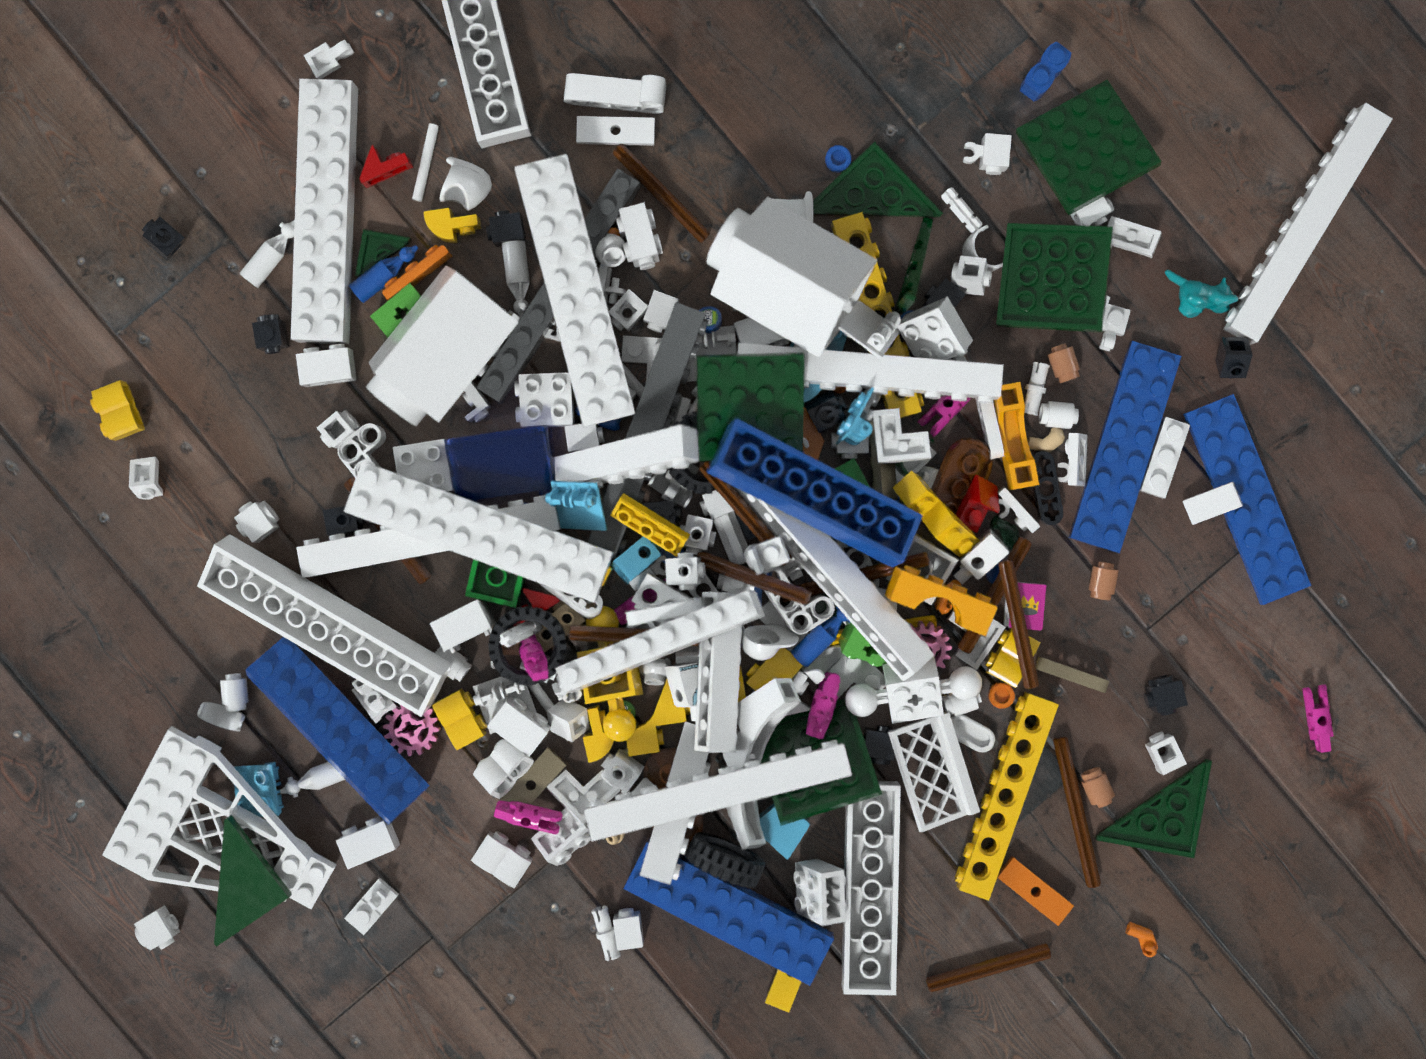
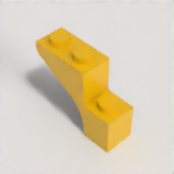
[893,470,980,558]
[626,680,691,756]

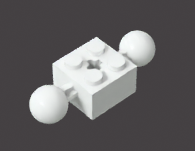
[845,656,982,724]

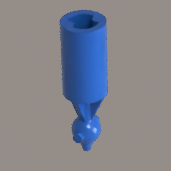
[349,245,418,303]
[791,607,850,668]

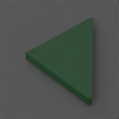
[813,142,943,218]
[894,217,934,314]
[1095,759,1212,858]
[214,815,292,947]

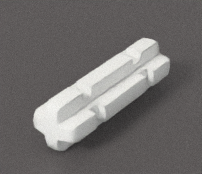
[941,187,983,233]
[500,620,543,647]

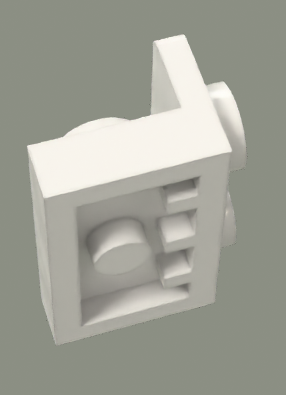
[531,808,591,866]

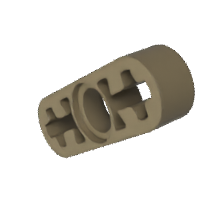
[1035,656,1110,693]

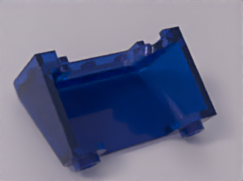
[444,425,556,503]

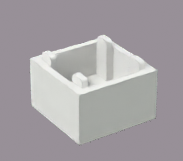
[430,599,496,653]

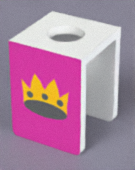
[1003,582,1046,630]

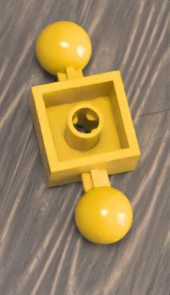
[577,606,643,742]

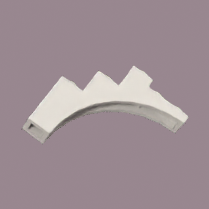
[723,678,801,850]

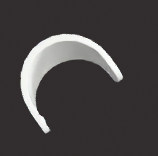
[962,225,1003,271]
[648,472,693,508]
[802,645,844,684]
[197,702,245,731]

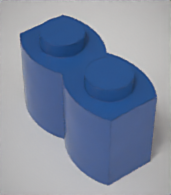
[1020,42,1071,102]

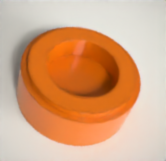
[988,682,1015,709]

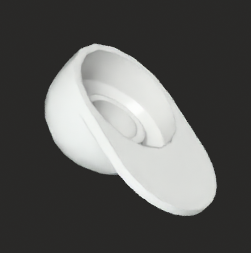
[741,625,799,660]

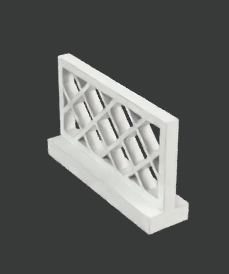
[888,712,980,832]

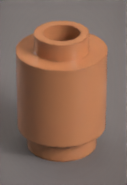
[1048,343,1080,383]
[1088,561,1119,600]
[1081,767,1115,808]

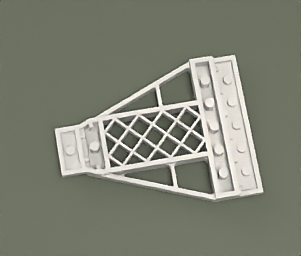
[102,726,337,909]

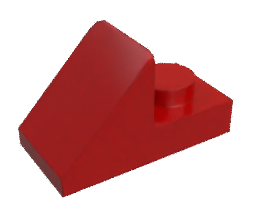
[359,145,413,188]
[955,474,1000,533]
[514,587,561,626]

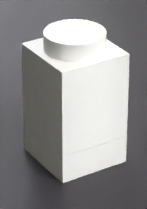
[707,197,877,358]
[366,265,518,426]

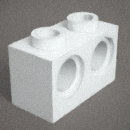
[631,572,692,625]

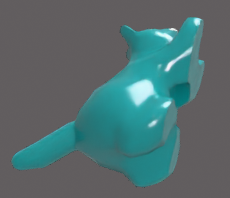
[1165,270,1238,318]

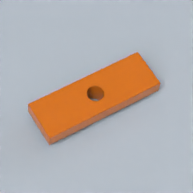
[382,245,453,300]
[997,856,1074,926]

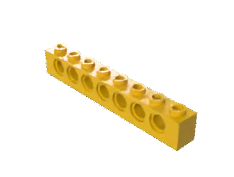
[831,212,924,419]
[954,692,1059,901]

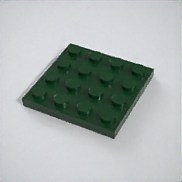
[1016,79,1162,215]
[996,223,1113,332]
[697,353,804,461]
[761,699,882,826]

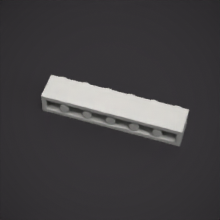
[554,425,699,489]
[694,592,742,753]
[640,722,714,885]

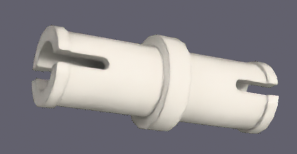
[1024,362,1050,416]
[591,905,621,961]

